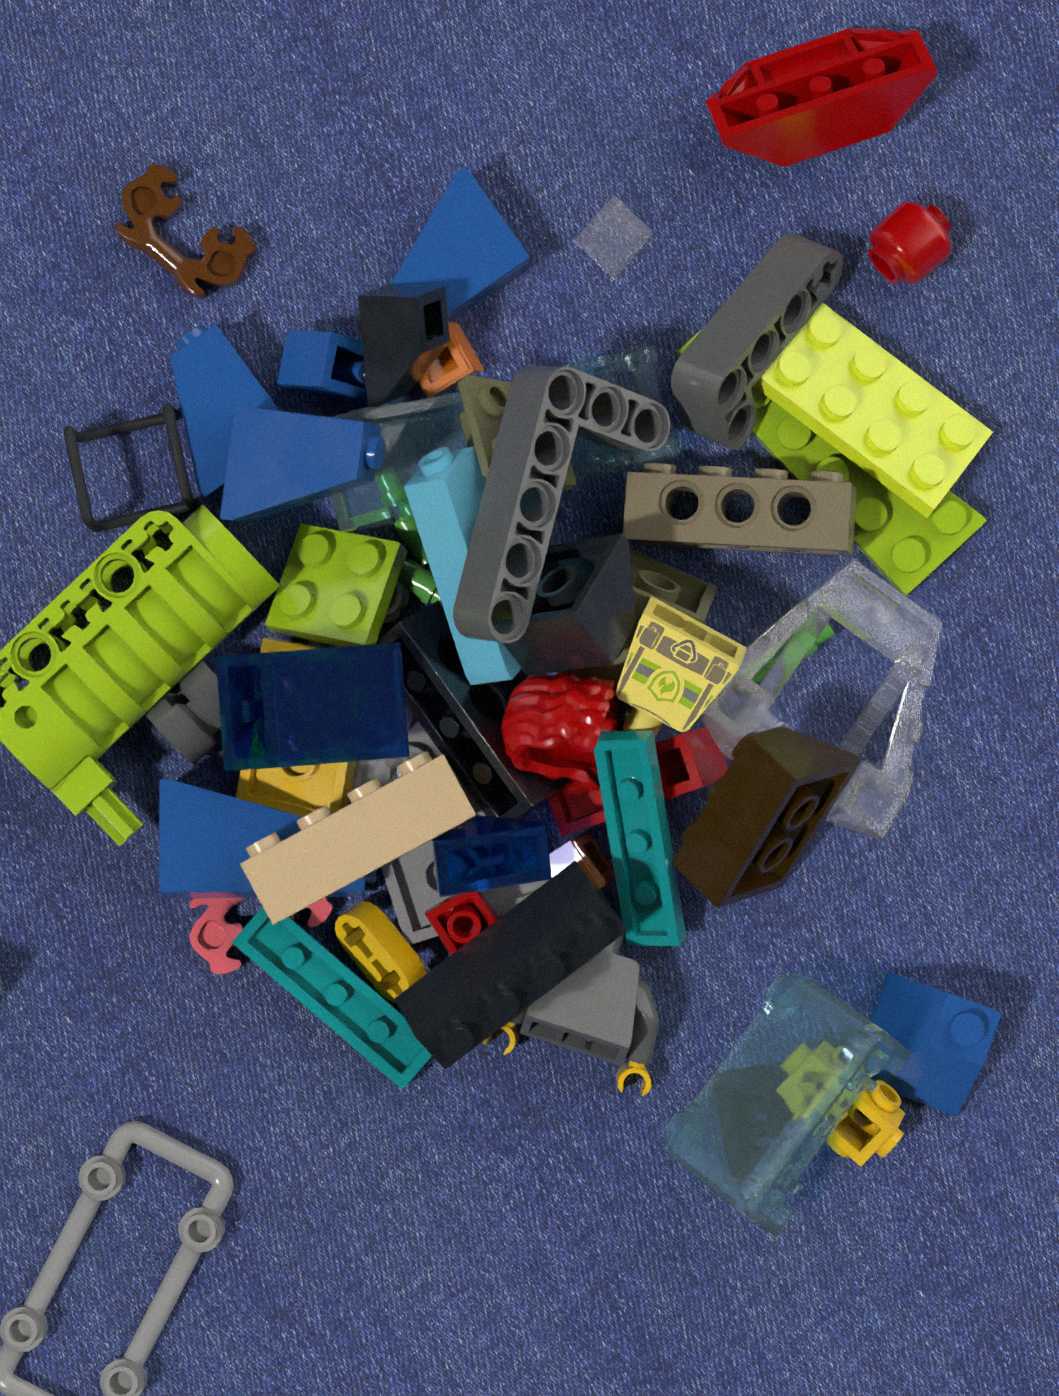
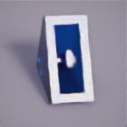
[432,815,552,897]

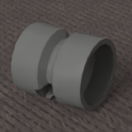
[145,660,251,765]

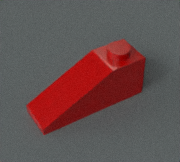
[548,725,728,837]

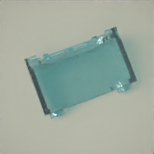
[664,971,912,1237]

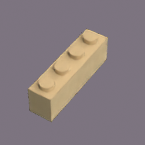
[240,751,476,925]

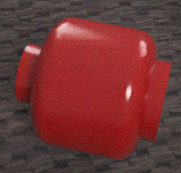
[868,201,952,284]

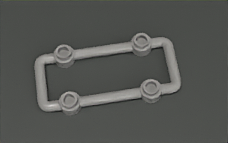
[0,1121,234,1396]

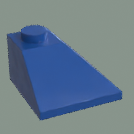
[857,972,1002,1116]

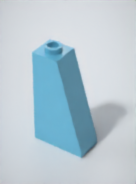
[404,446,522,685]

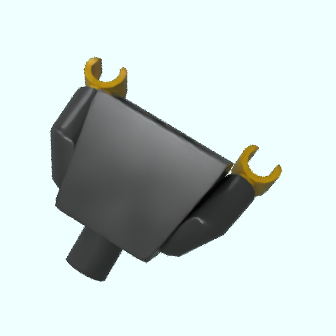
[483,933,660,1096]

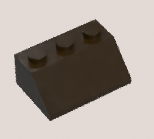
[672,726,861,908]

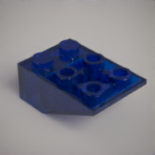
[215,642,410,771]

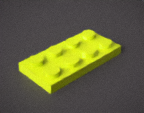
[754,303,993,518]

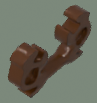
[115,165,256,300]

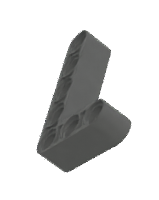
[453,365,671,643]

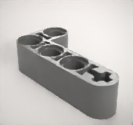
[671,232,843,450]

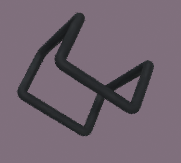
[63,403,198,532]

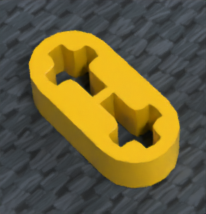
[335,901,427,1002]

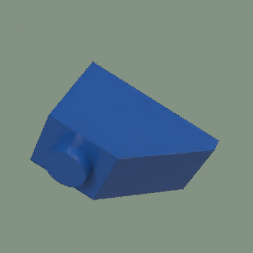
[277,330,406,413]

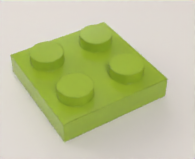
[265,524,408,653]

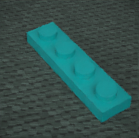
[594,731,686,946]
[231,906,432,1090]

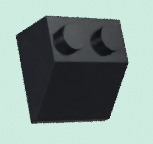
[503,533,636,676]

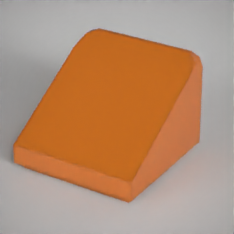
[418,322,484,399]

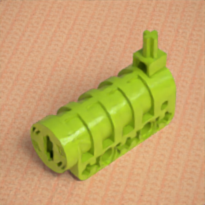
[0,504,280,847]

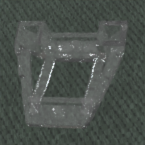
[700,559,942,840]

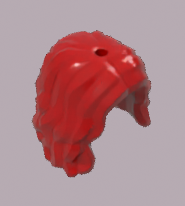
[501,671,619,790]

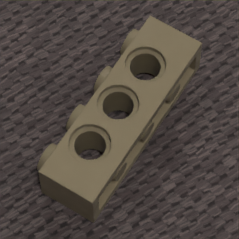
[623,463,857,557]

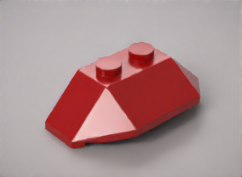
[706,28,937,167]

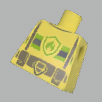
[615,596,747,738]

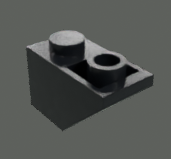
[357,284,450,407]

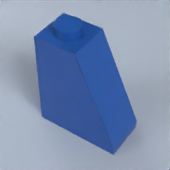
[390,166,530,322]
[170,324,280,504]
[220,405,385,522]

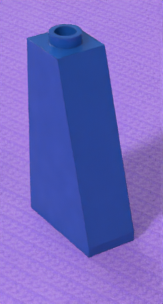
[159,779,376,899]

